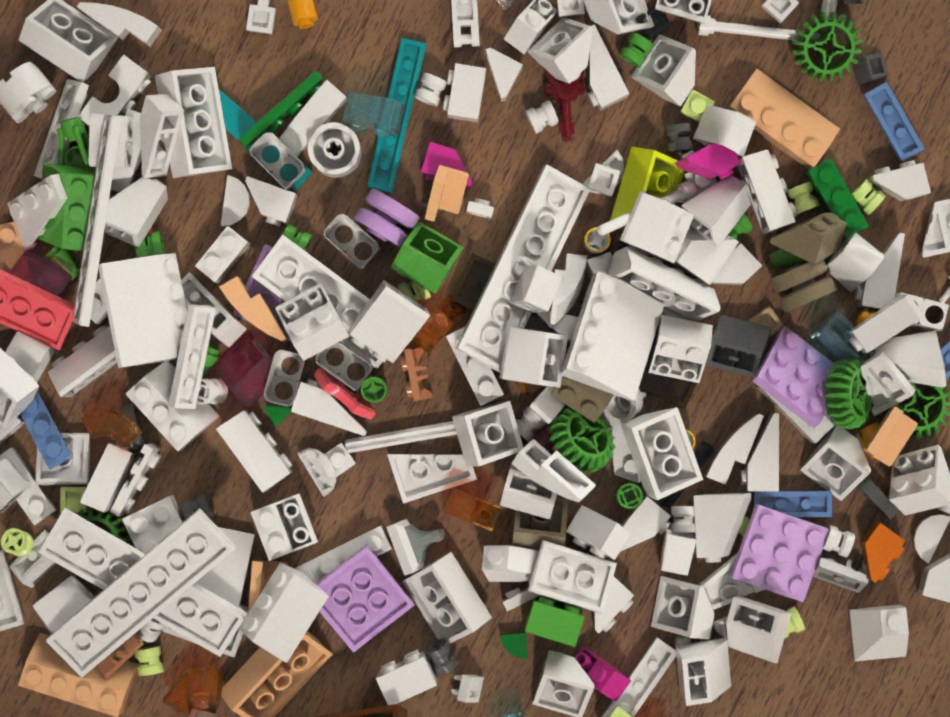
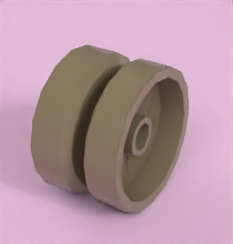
[770,259,837,313]

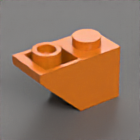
[860,521,905,583]

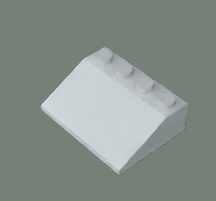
[98,253,187,368]
[560,272,664,402]

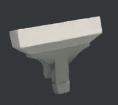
[386,519,446,576]

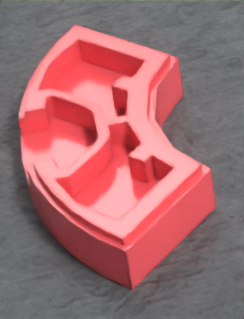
[314,368,376,420]

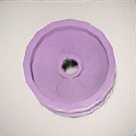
[353,188,420,248]

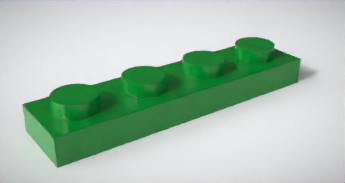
[239,71,323,151]

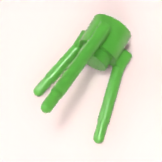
[56,117,89,165]

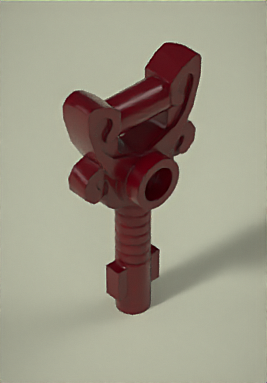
[544,68,586,142]

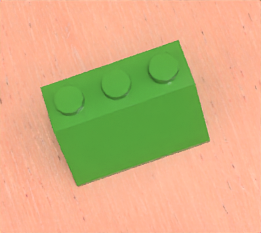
[38,163,96,251]

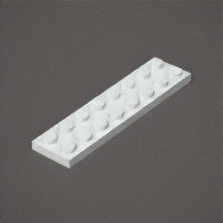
[455,164,590,372]
[38,508,247,657]
[46,508,236,678]

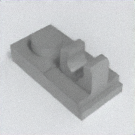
[813,557,869,593]

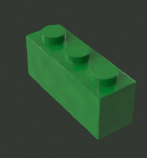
[804,158,869,241]

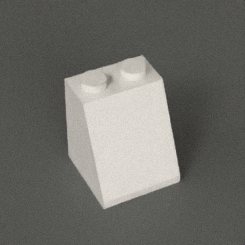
[349,280,430,363]

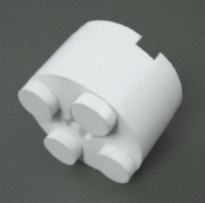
[0,62,56,123]
[308,122,362,178]

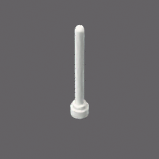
[697,15,821,40]
[597,181,697,235]

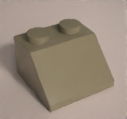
[770,212,847,265]
[551,376,614,423]
[511,497,568,551]

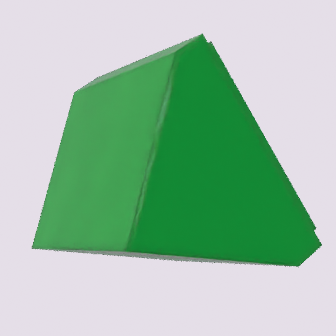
[264,405,292,426]

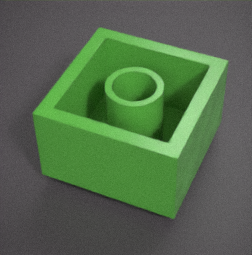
[391,221,464,294]
[524,595,584,647]

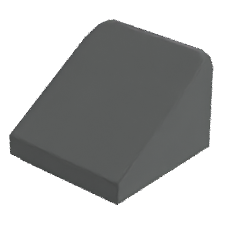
[852,52,889,85]

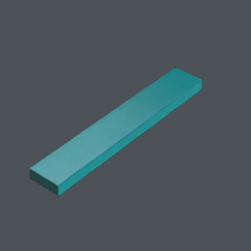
[367,38,427,194]
[218,88,313,192]

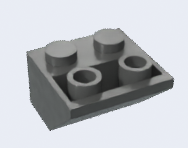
[705,315,772,378]

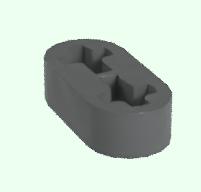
[120,402,147,452]
[856,477,899,520]

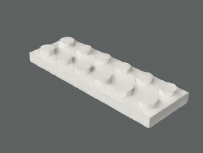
[251,235,382,369]

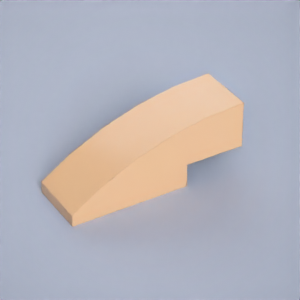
[219,276,288,342]

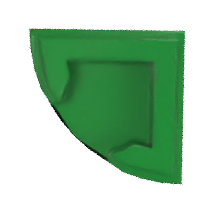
[500,632,528,659]

